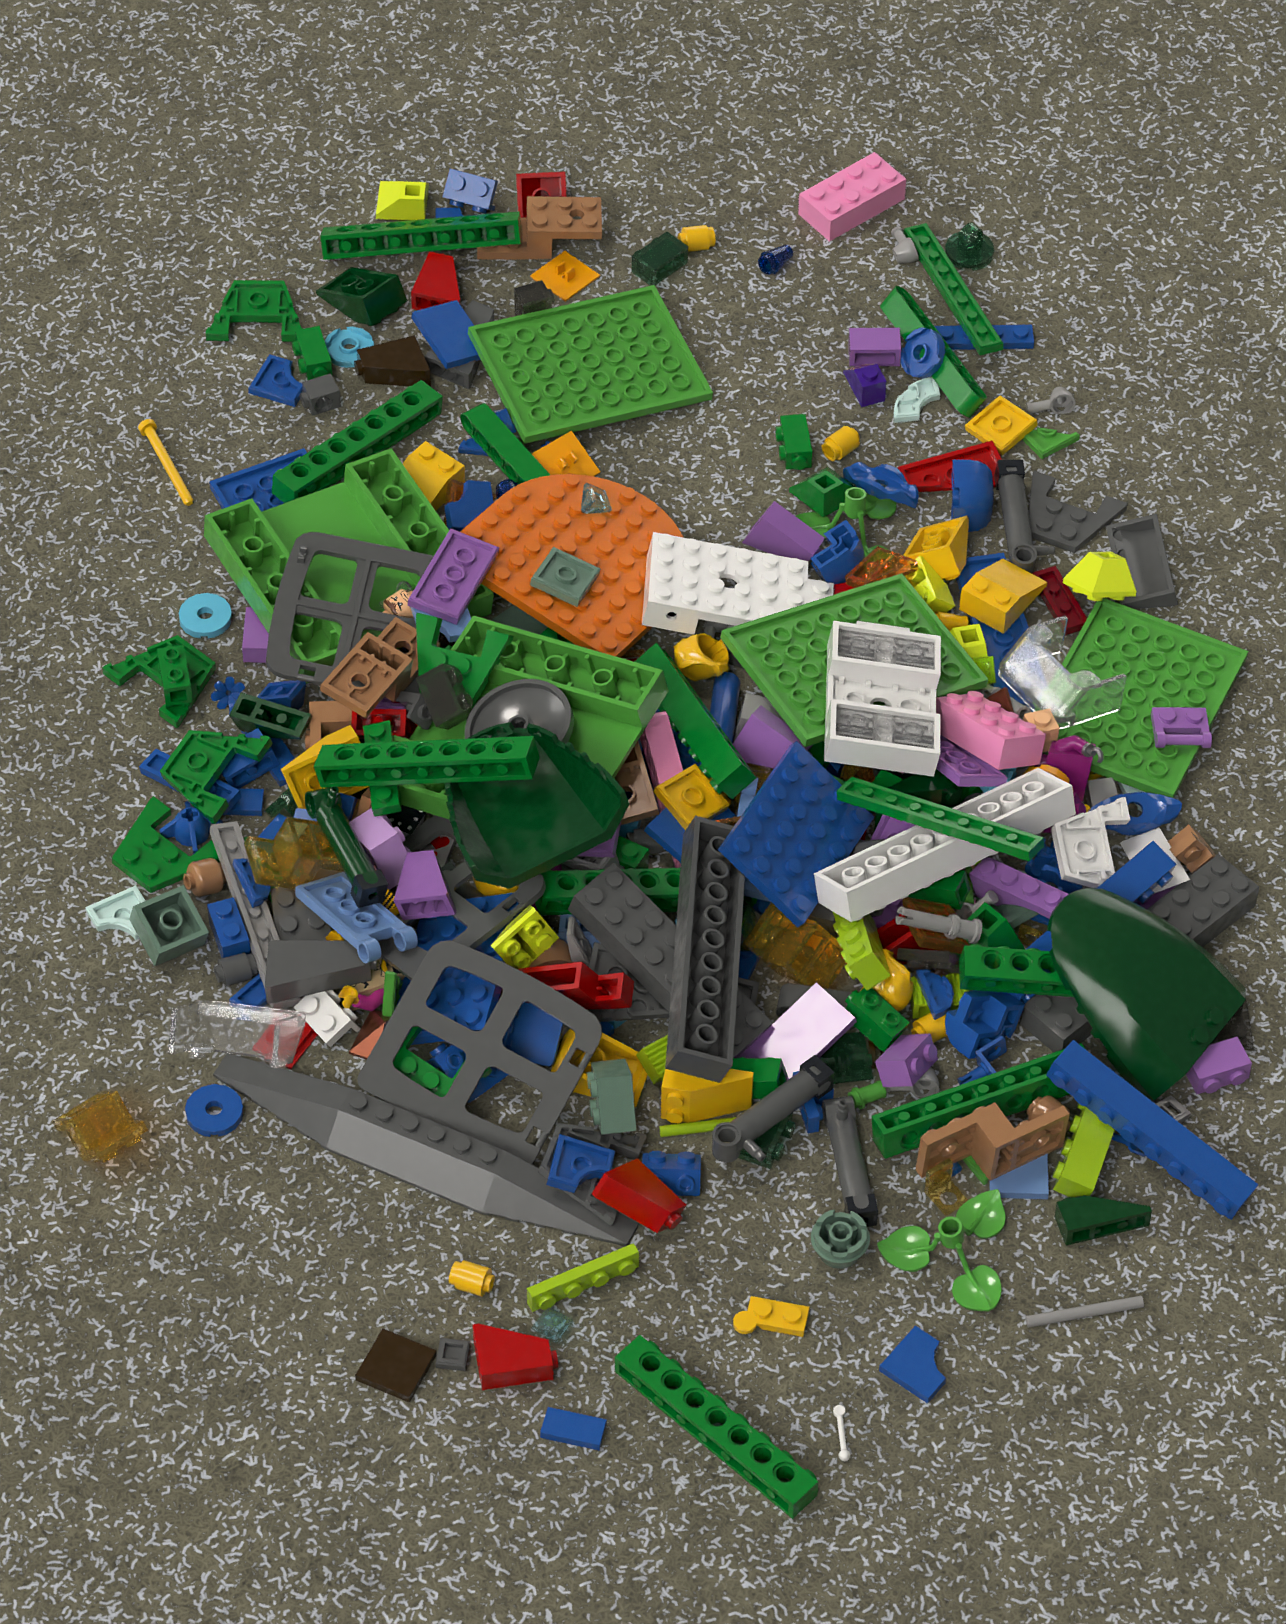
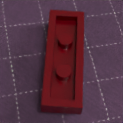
[1032,565,1087,636]

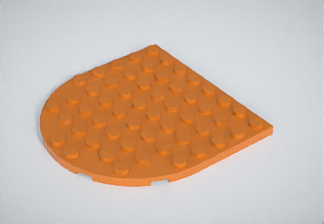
[460,473,684,658]

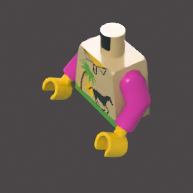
[325,930,405,1011]

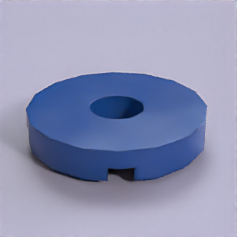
[901,327,945,379]
[185,1084,243,1137]

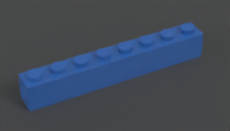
[1009,841,1176,1004]
[1046,1040,1259,1220]

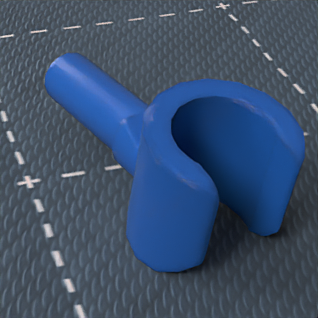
[1111,1133,1145,1157]

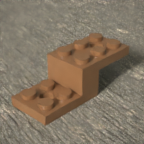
[477,196,602,260]
[320,617,440,719]
[305,701,352,750]
[614,741,659,825]
[915,1103,1070,1181]

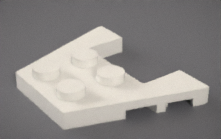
[1051,797,1130,888]

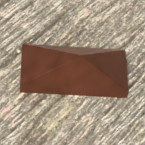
[349,1010,390,1060]

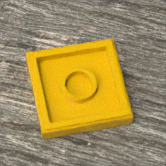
[965,395,1038,456]
[653,764,730,830]

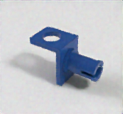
[957,1036,1007,1085]

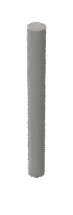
[1025,1296,1144,1328]

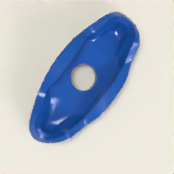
[843,462,919,509]
[1088,792,1182,836]

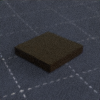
[355,1328,437,1403]

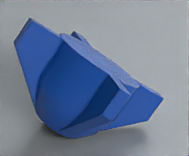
[160,801,223,854]

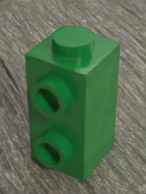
[292,326,332,380]
[775,414,812,470]
[157,645,193,707]
[908,870,971,910]
[845,988,910,1052]
[730,1057,788,1099]

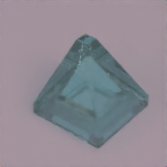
[581,483,612,514]
[531,1308,573,1343]

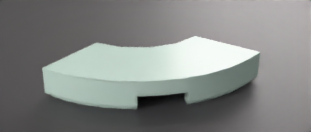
[893,377,940,423]

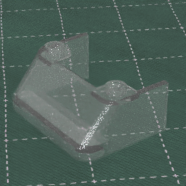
[998,616,1127,729]
[168,1000,306,1068]

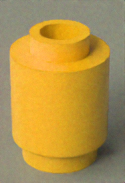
[678,225,716,252]
[821,426,860,461]
[911,1012,947,1043]
[449,1260,495,1297]

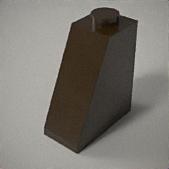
[354,335,431,387]

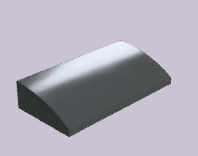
[1106,513,1178,609]

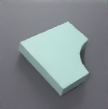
[85,885,145,940]

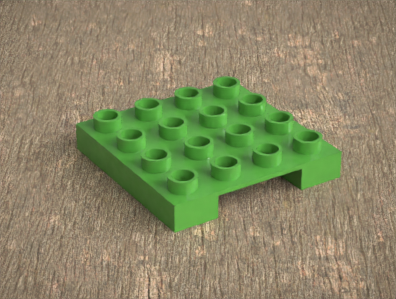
[204,448,494,684]
[393,615,668,819]

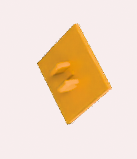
[530,251,600,302]
[531,431,600,476]

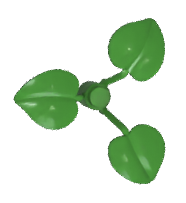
[796,486,896,574]
[877,1189,1006,1312]

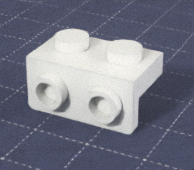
[293,990,361,1047]

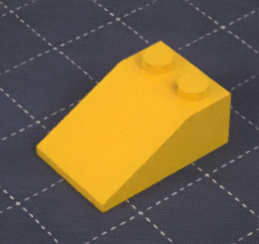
[403,441,465,511]
[901,516,969,581]
[959,559,1047,634]
[281,725,369,809]
[550,1029,648,1108]
[661,1069,754,1124]

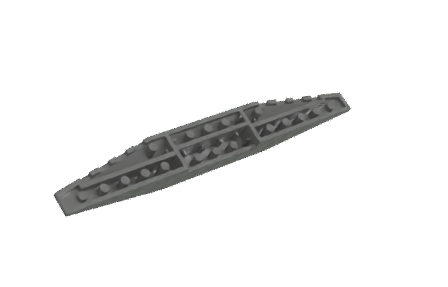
[213,1053,640,1246]

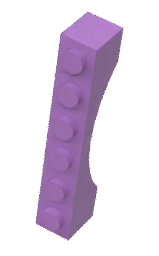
[969,857,1069,919]

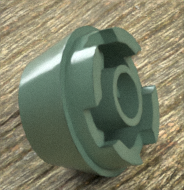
[811,1210,870,1269]

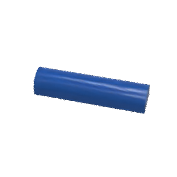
[710,672,741,743]

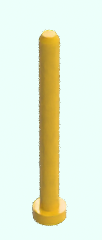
[138,419,193,506]

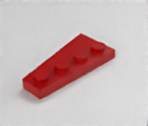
[897,440,1002,492]

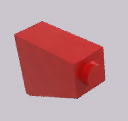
[411,251,460,310]
[592,1158,687,1233]
[472,1323,558,1390]

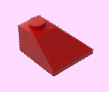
[516,172,566,218]

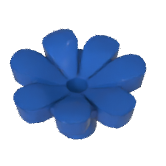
[211,676,245,709]

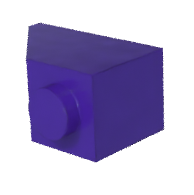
[843,364,887,407]

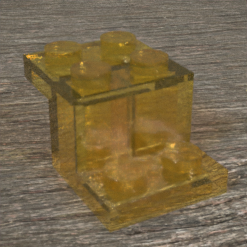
[244,817,344,890]
[742,902,846,989]
[52,1090,148,1163]

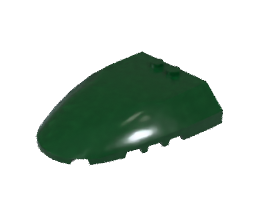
[445,722,629,889]
[1047,888,1246,1101]

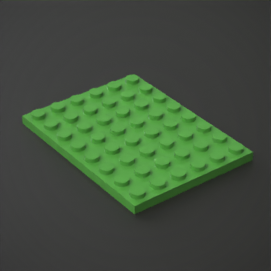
[468,285,713,444]
[720,573,988,747]
[1036,598,1248,798]

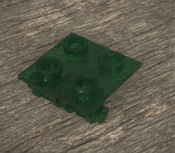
[819,1032,874,1084]

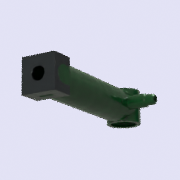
[305,786,388,908]

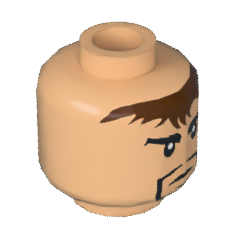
[382,589,414,618]

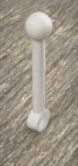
[833,1405,851,1461]

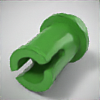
[848,1080,887,1109]

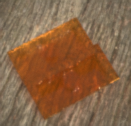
[902,897,969,954]

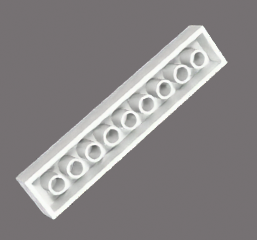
[814,768,1076,922]

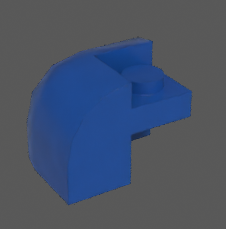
[951,460,994,532]
[810,520,865,584]
[945,990,1025,1059]

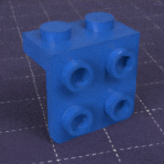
[502,1002,564,1067]
[426,1043,508,1103]

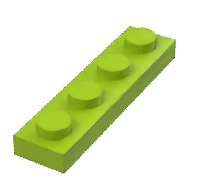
[527,1243,639,1312]

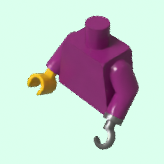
[1029,735,1104,813]

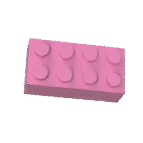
[798,152,906,242]
[936,691,1046,770]

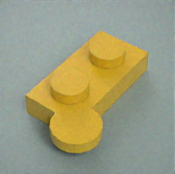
[733,1296,809,1337]

